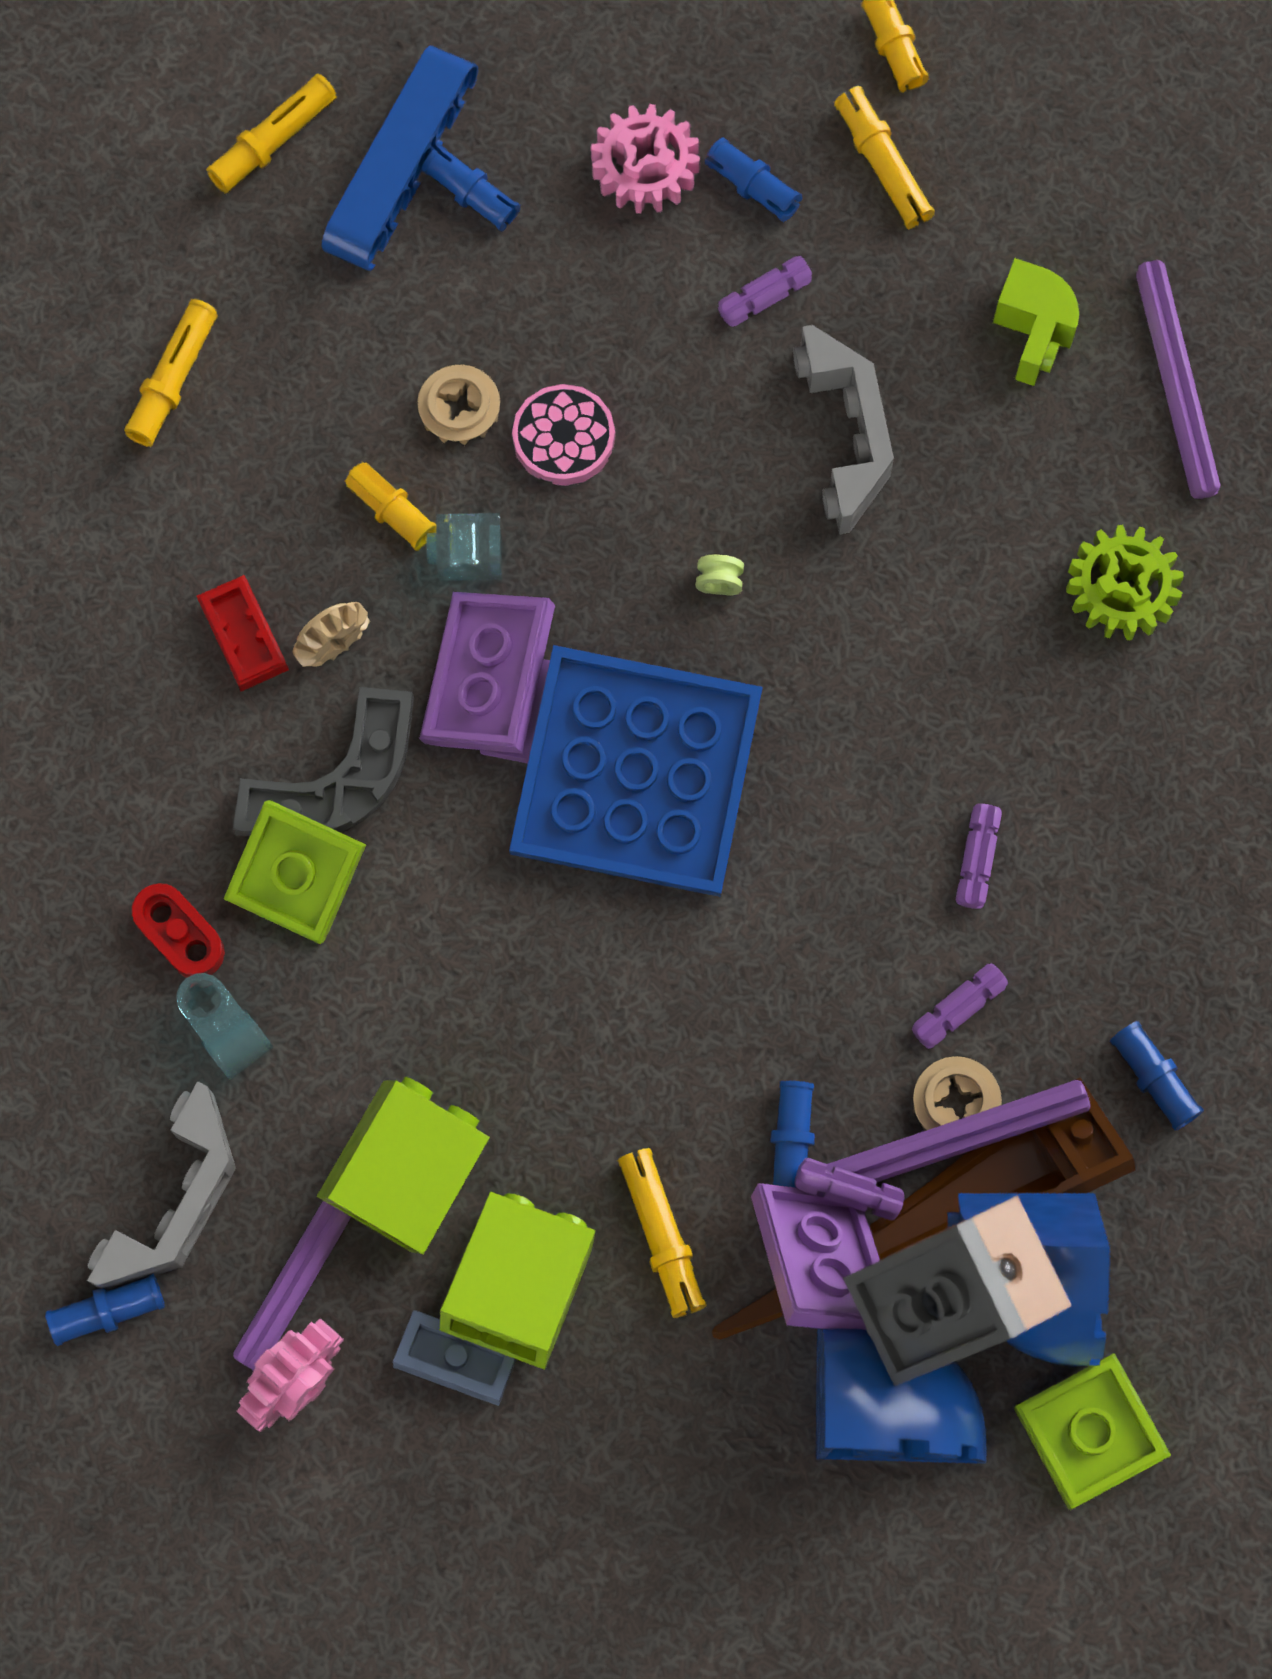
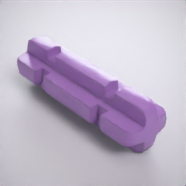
[718,256,812,327]
[956,804,1002,909]
[912,963,1008,1049]
[795,1158,904,1220]

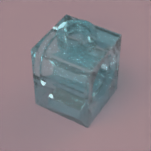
[427,513,502,581]

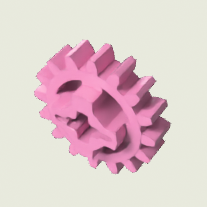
[591,104,700,214]
[237,1319,343,1432]

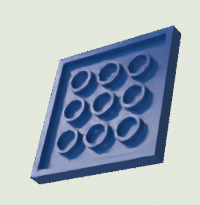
[509,645,763,897]

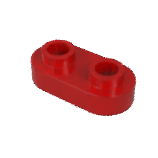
[132,883,225,980]

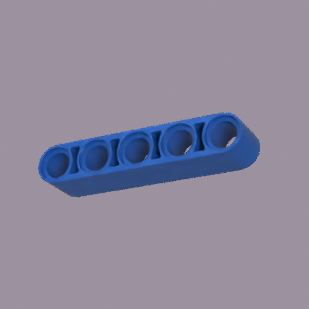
[322,46,478,271]

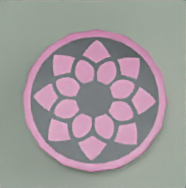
[512,384,615,486]

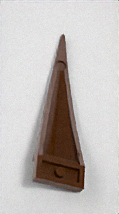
[712,1078,1136,1339]

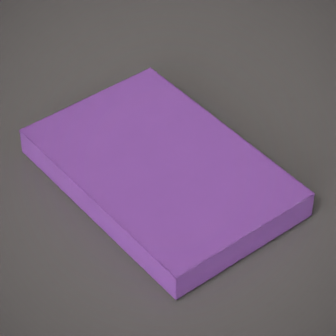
[419,592,555,754]
[751,1183,880,1329]

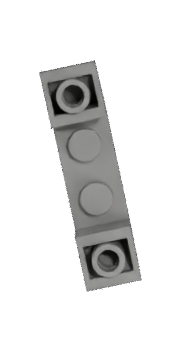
[793,325,894,535]
[87,1081,236,1291]

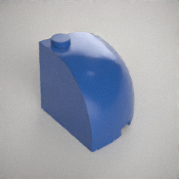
[947,1193,1110,1366]
[816,1328,986,1464]

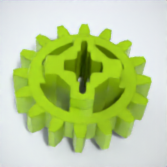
[1066,525,1184,640]

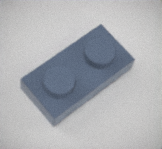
[393,1310,517,1406]

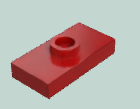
[196,575,289,692]

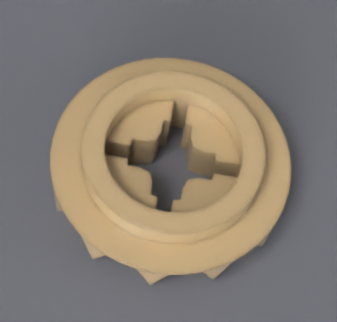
[418,365,500,445]
[293,602,370,667]
[913,1057,1002,1131]

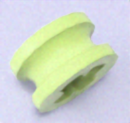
[696,554,744,596]

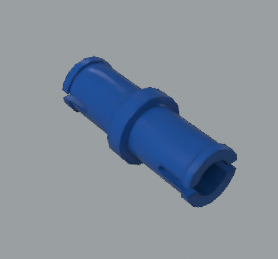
[705,137,802,222]
[422,145,521,231]
[1110,1021,1204,1131]
[770,1081,815,1188]
[46,1273,165,1346]

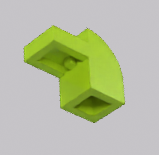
[993,258,1079,386]

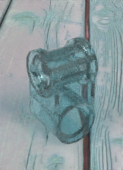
[177,973,274,1080]

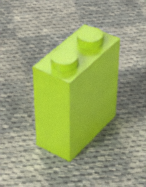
[316,1077,490,1255]
[439,1192,596,1370]

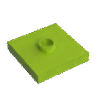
[224,800,366,944]
[1013,1353,1171,1510]

